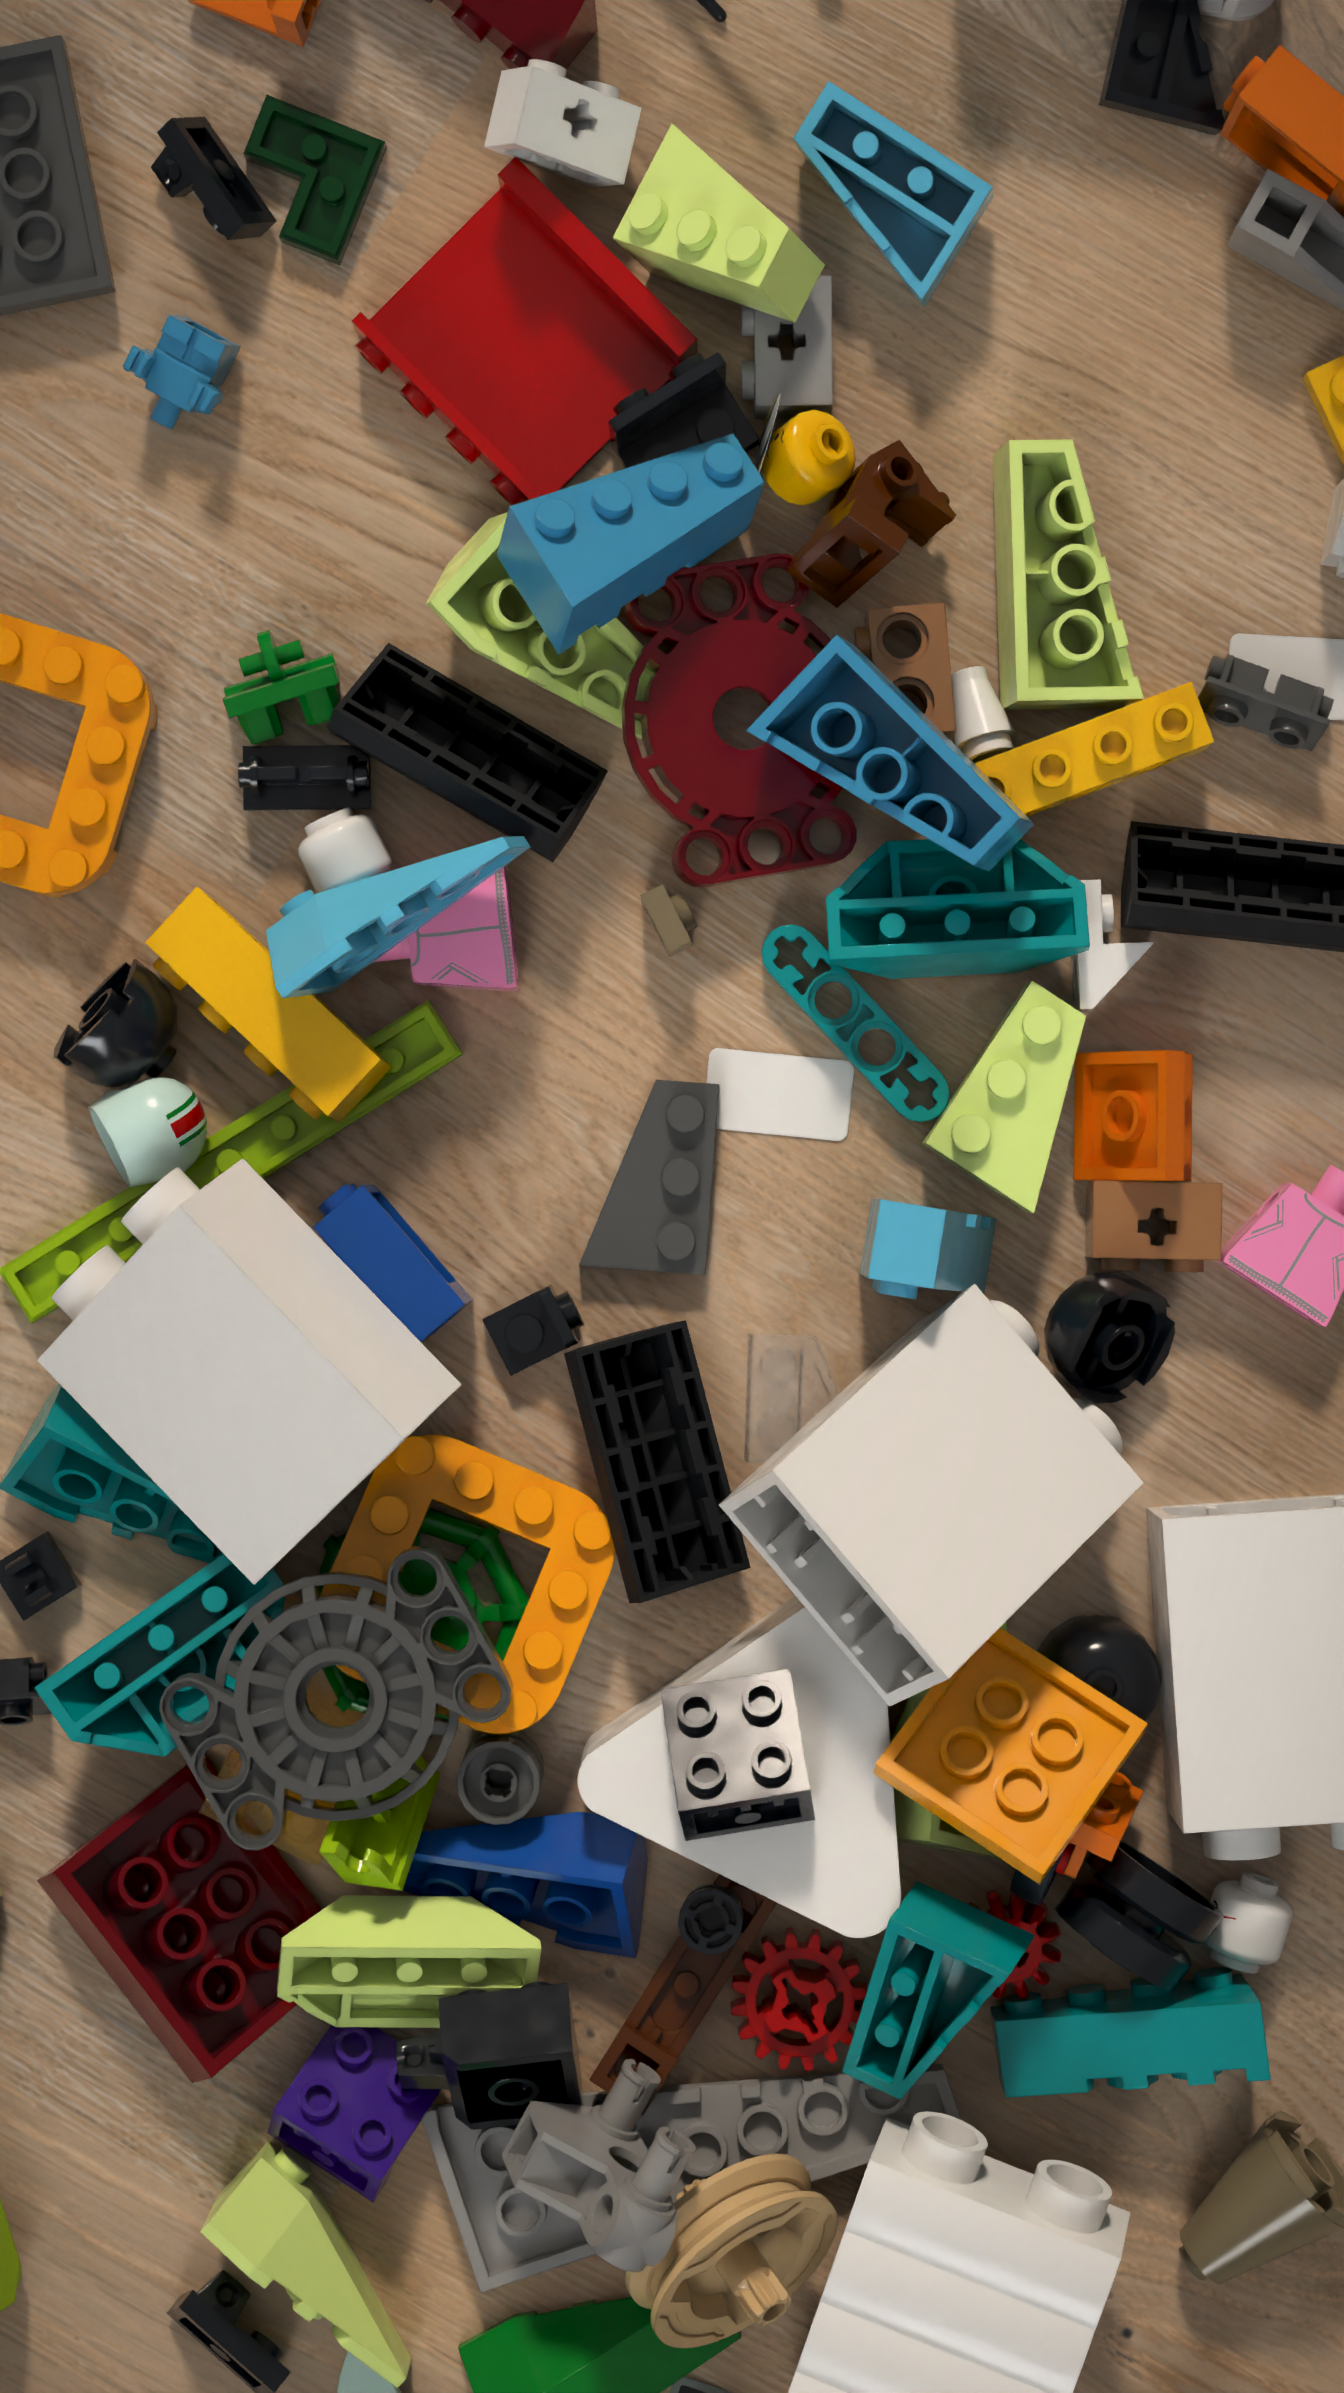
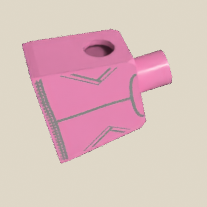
[374,866,520,991]
[1216,1165,1344,1328]

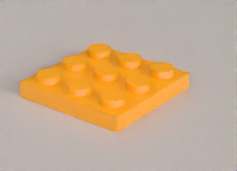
[873,1628,1148,1885]

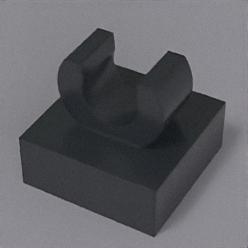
[0,1531,82,1621]

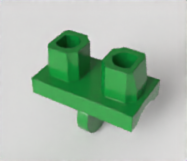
[223,630,339,744]

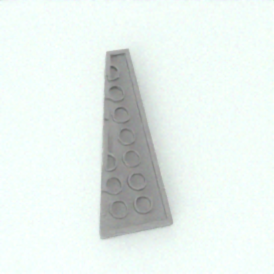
[422,2064,962,2293]

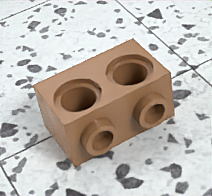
[854,602,956,739]

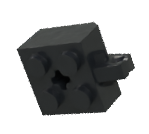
[396,1982,583,2130]

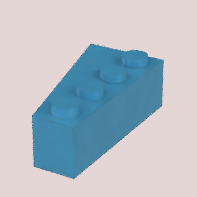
[497,434,765,655]

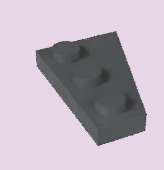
[579,1080,719,1275]

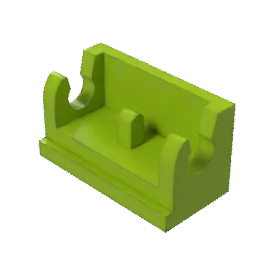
[319,1755,440,1891]

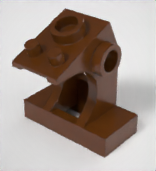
[786,440,956,608]

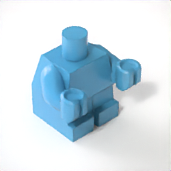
[123,315,241,429]

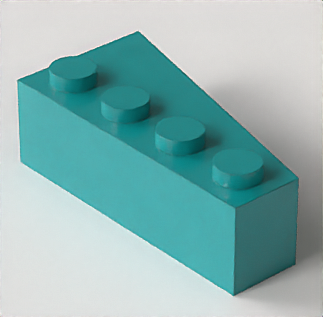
[990,1967,1271,2098]

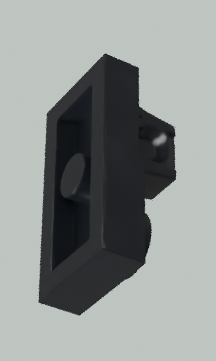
[151,117,277,240]
[167,2270,291,2393]

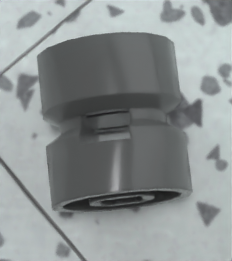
[457,1731,544,1825]

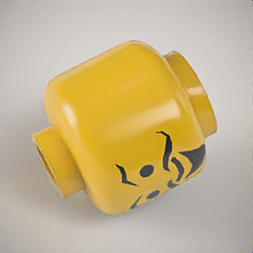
[761,410,856,505]

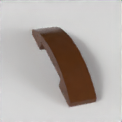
[589,1874,777,2116]

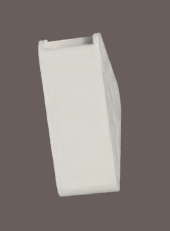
[578,1596,901,1938]

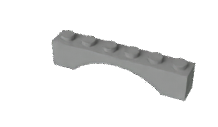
[1226,169,1344,311]

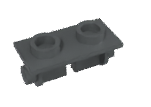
[1197,654,1334,751]

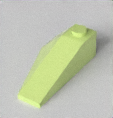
[200,2140,411,2388]

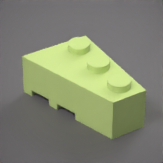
[921,981,1086,1214]

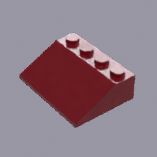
[37,1758,322,2083]

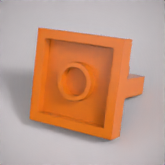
[1074,1050,1193,1181]

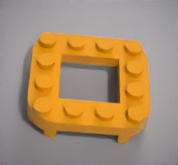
[0,613,157,897]
[320,1434,615,1735]

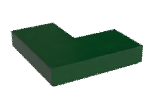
[243,95,387,266]

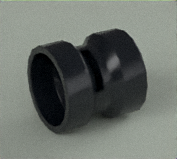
[678,1884,744,1955]

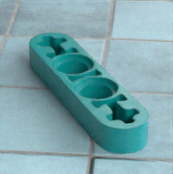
[761,924,949,1123]

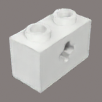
[484,59,642,188]

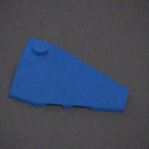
[403,1812,648,1958]

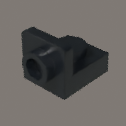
[482,1284,584,1376]

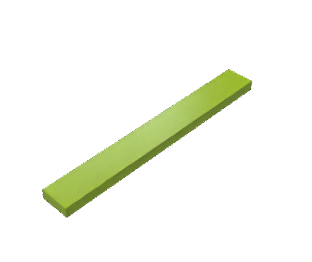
[0,1000,463,1323]

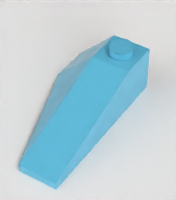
[266,836,530,998]

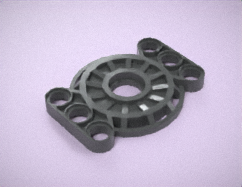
[159,1546,513,1850]

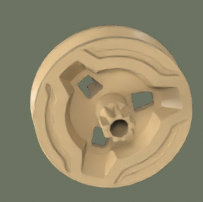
[625,2154,838,2348]

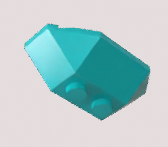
[826,839,1090,979]
[34,1554,285,1757]

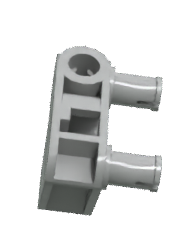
[501,2059,696,2272]

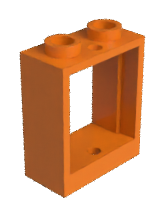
[1219,45,1344,217]

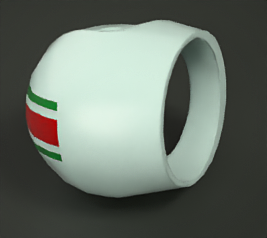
[88,1077,207,1187]

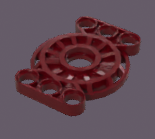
[621,553,857,887]

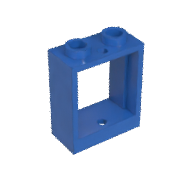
[313,1183,473,1343]

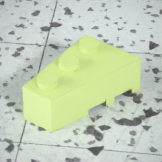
[613,124,825,323]

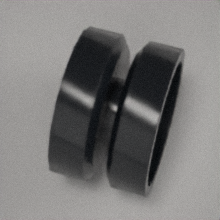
[1055,1840,1224,1992]

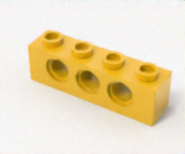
[974,681,1214,817]

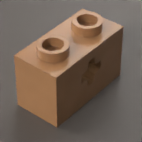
[1085,1180,1223,1272]

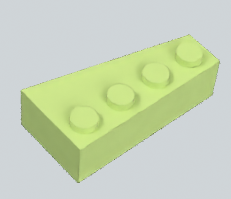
[993,439,1144,710]

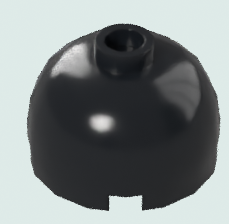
[53,959,177,1088]
[1044,1272,1175,1404]
[1037,1615,1161,1722]

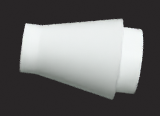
[951,666,1017,763]

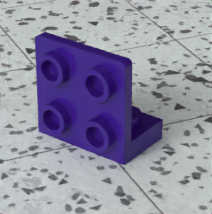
[267,2025,442,2203]

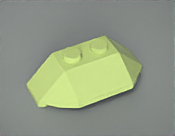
[277,1895,542,2028]

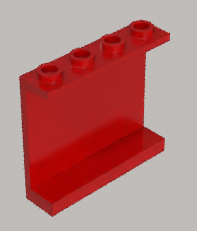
[352,156,698,506]

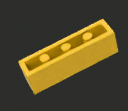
[145,886,392,1123]

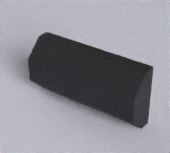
[327,643,608,862]
[1121,821,1344,952]
[564,1320,751,1604]

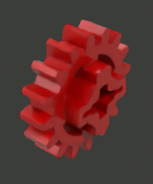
[730,1927,868,2071]

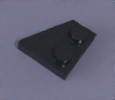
[1099,0,1224,135]

